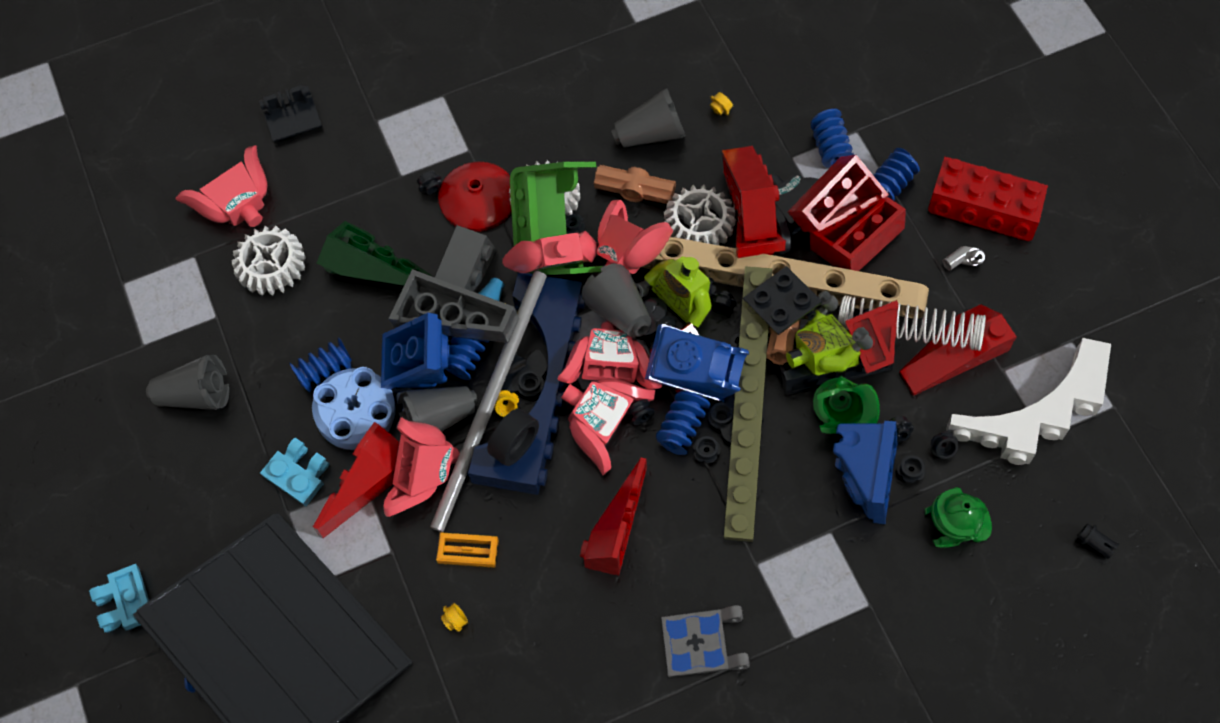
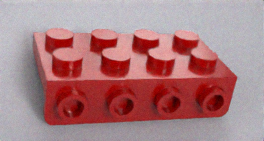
[928,157,1048,241]

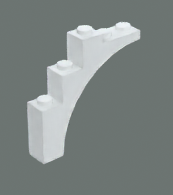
[946,338,1111,465]

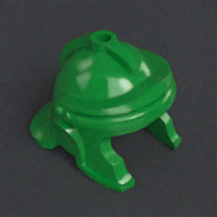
[813,376,880,434]
[925,487,992,548]

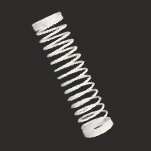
[838,295,986,351]

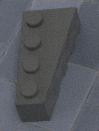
[435,225,497,342]
[389,269,519,343]

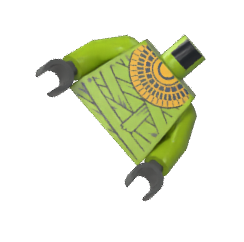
[635,256,712,329]
[786,290,873,375]

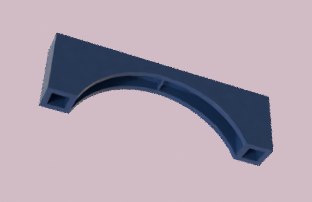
[468,272,586,495]

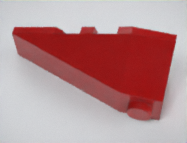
[899,304,1017,396]
[313,422,400,539]
[580,458,647,576]

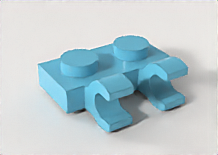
[260,438,330,507]
[89,564,149,633]

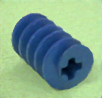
[810,109,854,168]
[873,147,920,201]
[445,337,489,380]
[289,338,352,392]
[656,391,710,455]

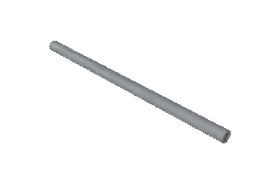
[430,271,547,532]

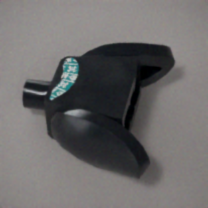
[772,174,819,254]

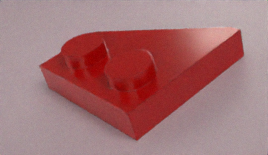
[736,222,786,258]
[845,300,898,374]

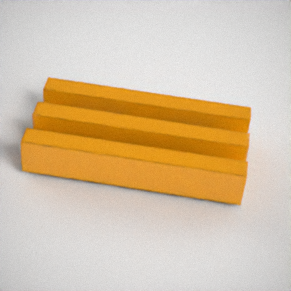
[436,533,499,568]

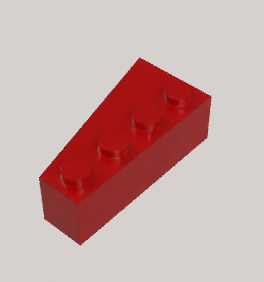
[722,146,779,242]

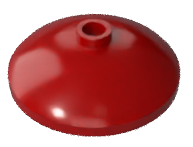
[438,162,512,232]

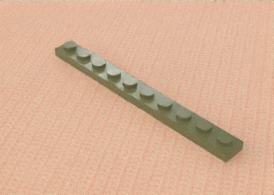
[724,266,773,542]

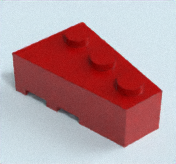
[788,155,889,232]
[810,196,906,271]

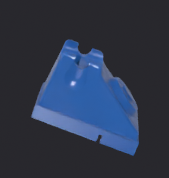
[381,313,450,390]
[645,324,749,402]
[833,420,897,524]

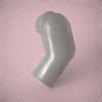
[942,246,985,271]

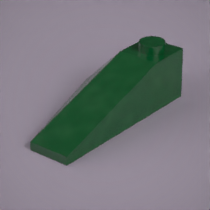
[317,221,432,285]

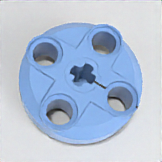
[312,367,396,450]

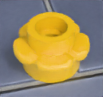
[710,92,733,116]
[494,390,519,417]
[441,603,468,631]

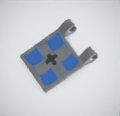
[661,605,750,678]

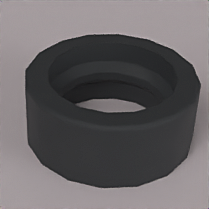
[487,408,539,466]

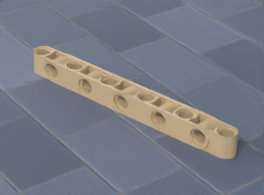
[642,237,929,319]

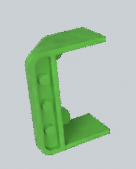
[510,162,602,275]

